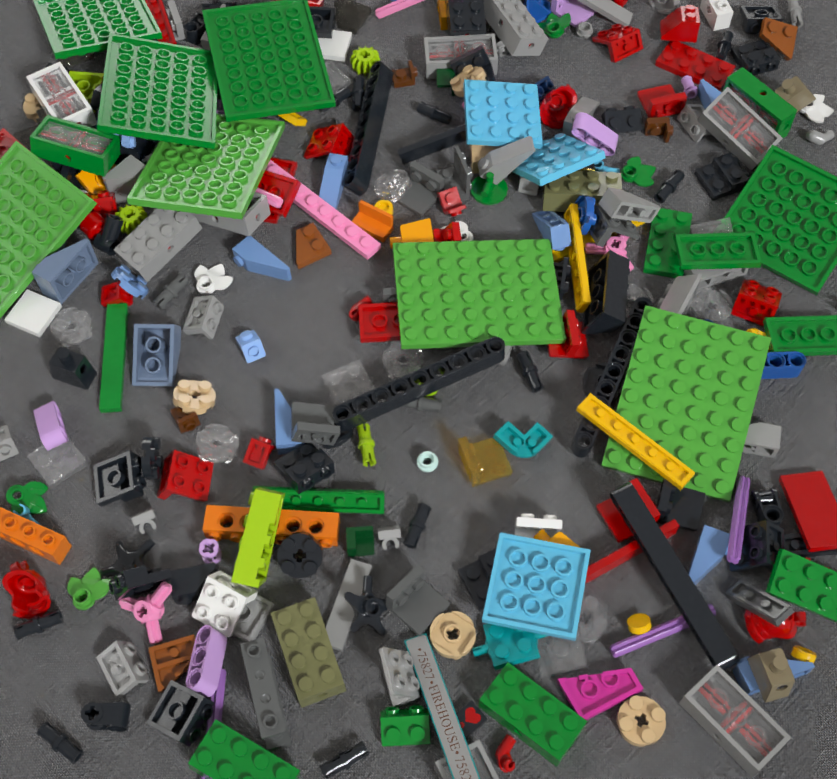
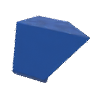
[524,0,551,24]

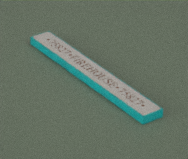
[404,633,480,779]

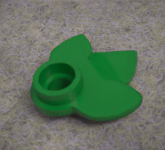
[538,13,571,38]
[620,156,656,187]
[6,481,48,514]

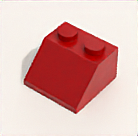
[660,5,700,43]

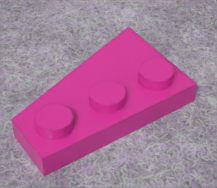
[557,668,644,721]

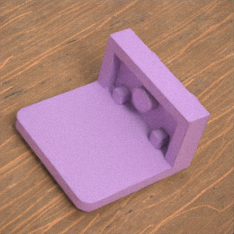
[550,0,597,27]

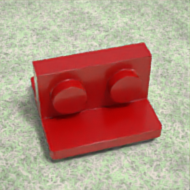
[547,310,589,359]

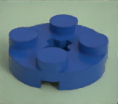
[575,195,597,235]

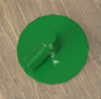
[470,172,508,205]

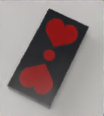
[435,700,487,739]

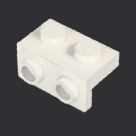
[515,514,562,539]

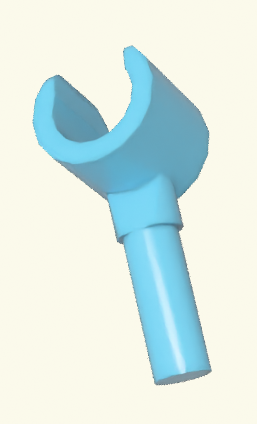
[594,160,620,173]
[13,504,41,525]

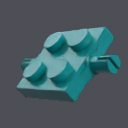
[472,624,548,670]

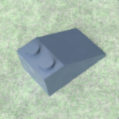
[32,238,99,305]
[132,324,181,387]

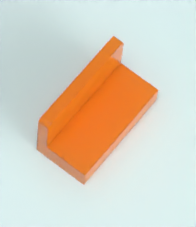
[352,200,394,243]

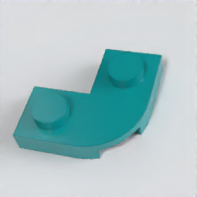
[493,421,553,458]

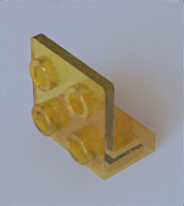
[458,437,513,487]

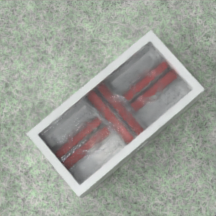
[26,62,97,127]

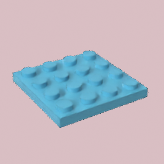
[463,79,543,149]
[512,133,605,186]
[482,532,591,641]

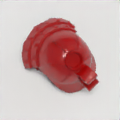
[539,84,577,129]
[2,560,51,619]
[744,609,806,644]

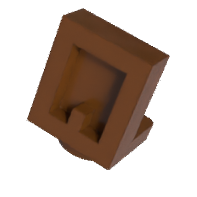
[392,60,418,88]
[644,117,674,143]
[170,406,201,434]

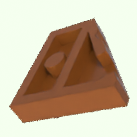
[759,17,798,61]
[296,223,332,269]
[148,634,196,693]

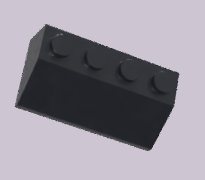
[581,250,630,334]

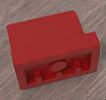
[592,23,643,63]
[637,84,687,118]
[304,123,354,159]
[731,280,782,326]
[157,450,214,502]
[596,478,661,543]

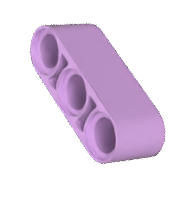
[571,112,619,156]
[33,401,68,451]
[186,625,227,698]

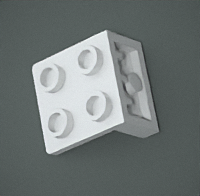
[192,570,258,637]

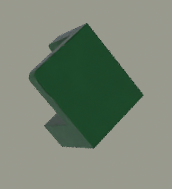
[437,68,455,96]
[346,526,375,557]

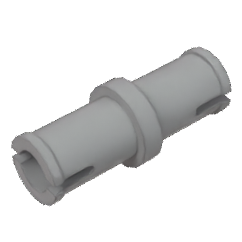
[786,0,803,28]

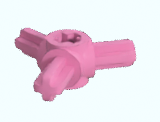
[585,233,634,272]
[119,581,172,644]

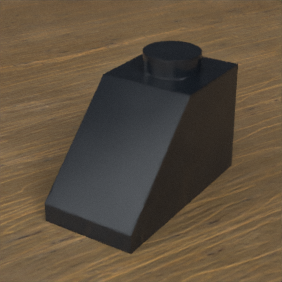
[170,562,218,605]

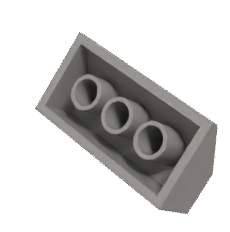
[656,273,703,315]

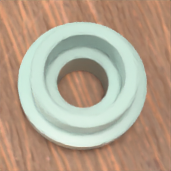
[417,451,438,472]

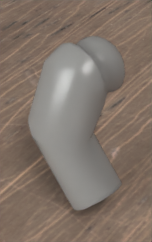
[806,130,835,145]

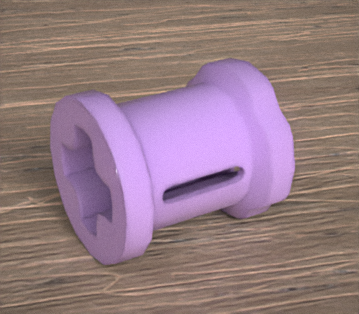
[199,539,222,564]

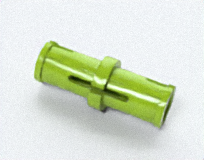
[356,423,376,467]

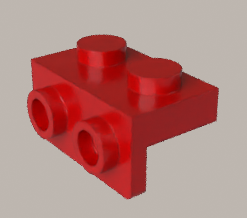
[85,190,119,218]

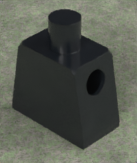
[49,347,97,391]

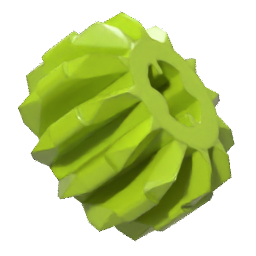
[350,45,380,76]
[115,204,148,235]

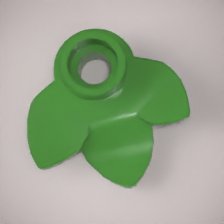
[67,567,111,610]

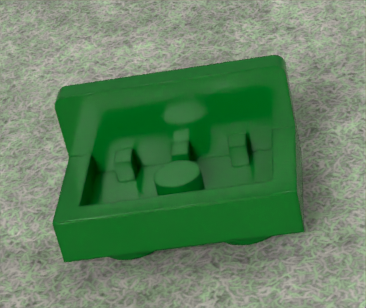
[380,705,430,746]

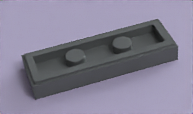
[725,579,794,627]

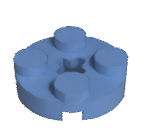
[111,264,149,299]

